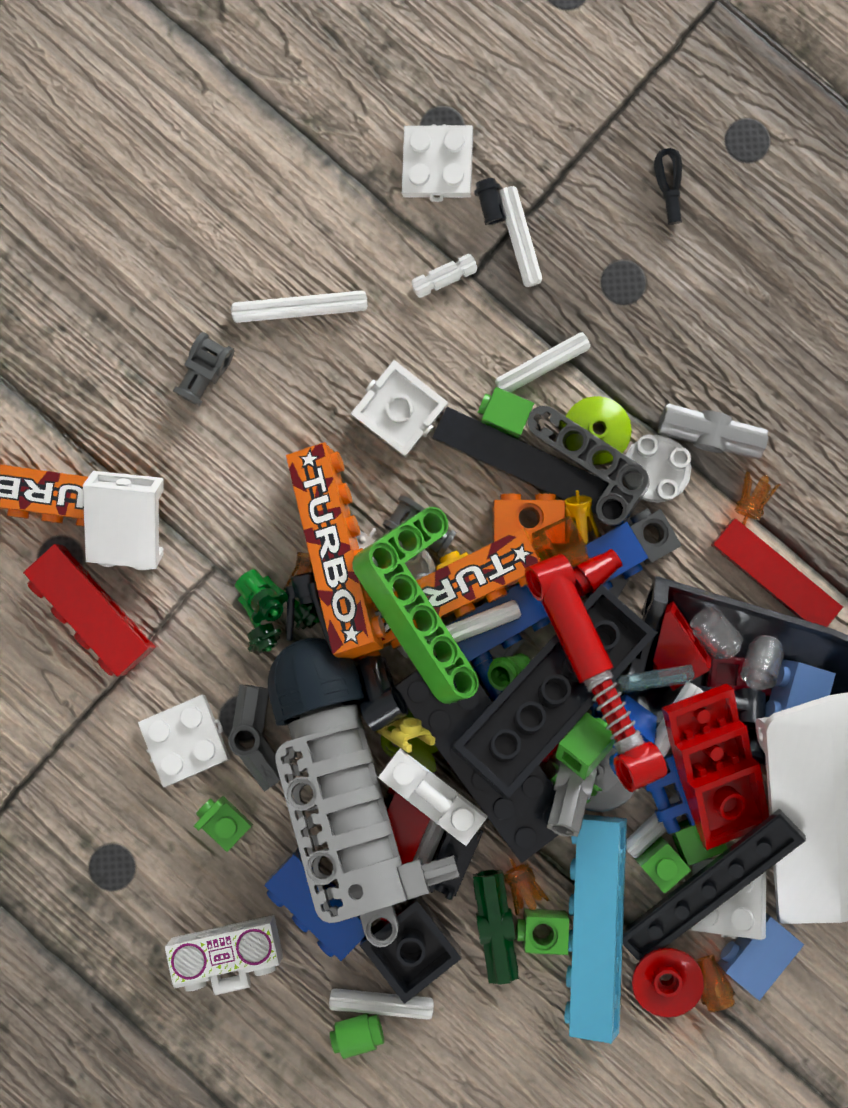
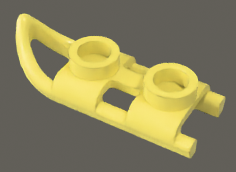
[376,716,436,753]

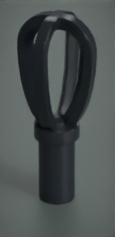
[654,148,682,225]

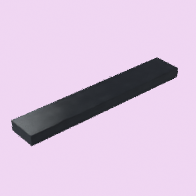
[432,406,623,520]
[623,809,806,961]

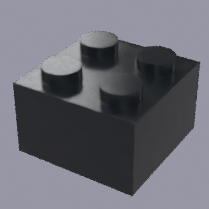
[360,896,462,1004]

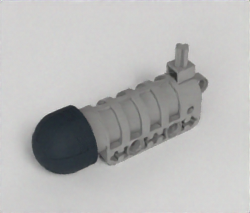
[268,638,460,947]

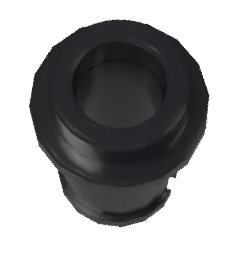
[474,178,506,225]

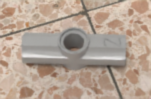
[658,403,769,460]
[547,724,597,837]

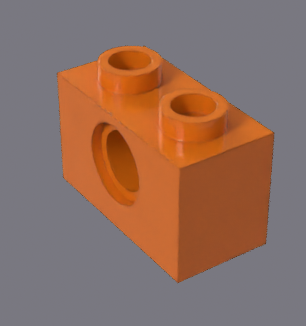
[492,493,565,544]

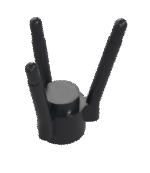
[285,572,332,653]

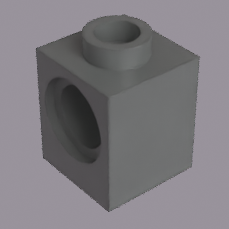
[630,508,682,565]

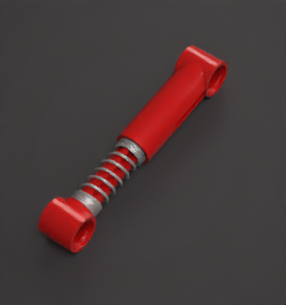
[525,554,667,792]

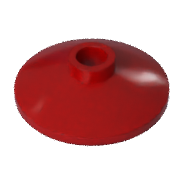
[632,948,704,1017]

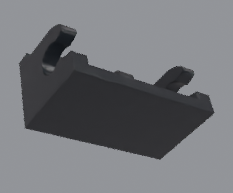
[429,829,483,900]

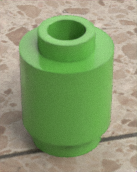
[330,1013,384,1059]

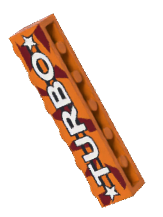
[286,442,386,659]
[0,465,88,527]
[351,528,541,661]

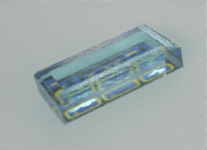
[615,664,695,694]

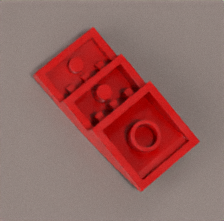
[662,683,769,850]

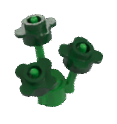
[235,569,319,653]

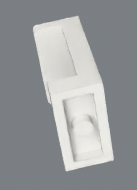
[83,471,164,570]

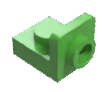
[193,796,253,852]

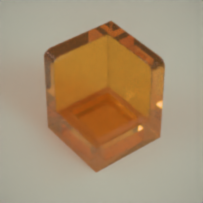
[532,516,589,567]

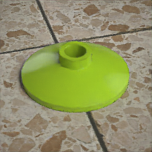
[563,396,631,465]

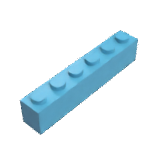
[564,814,627,1044]

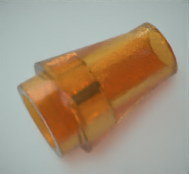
[695,954,736,1013]

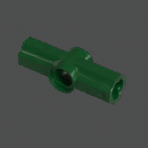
[473,869,519,985]

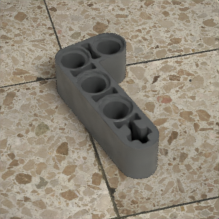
[528,406,649,527]

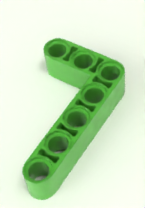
[352,507,479,704]

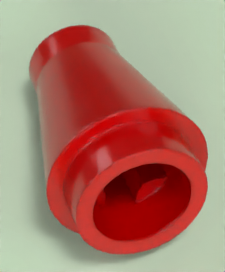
[572,549,622,597]

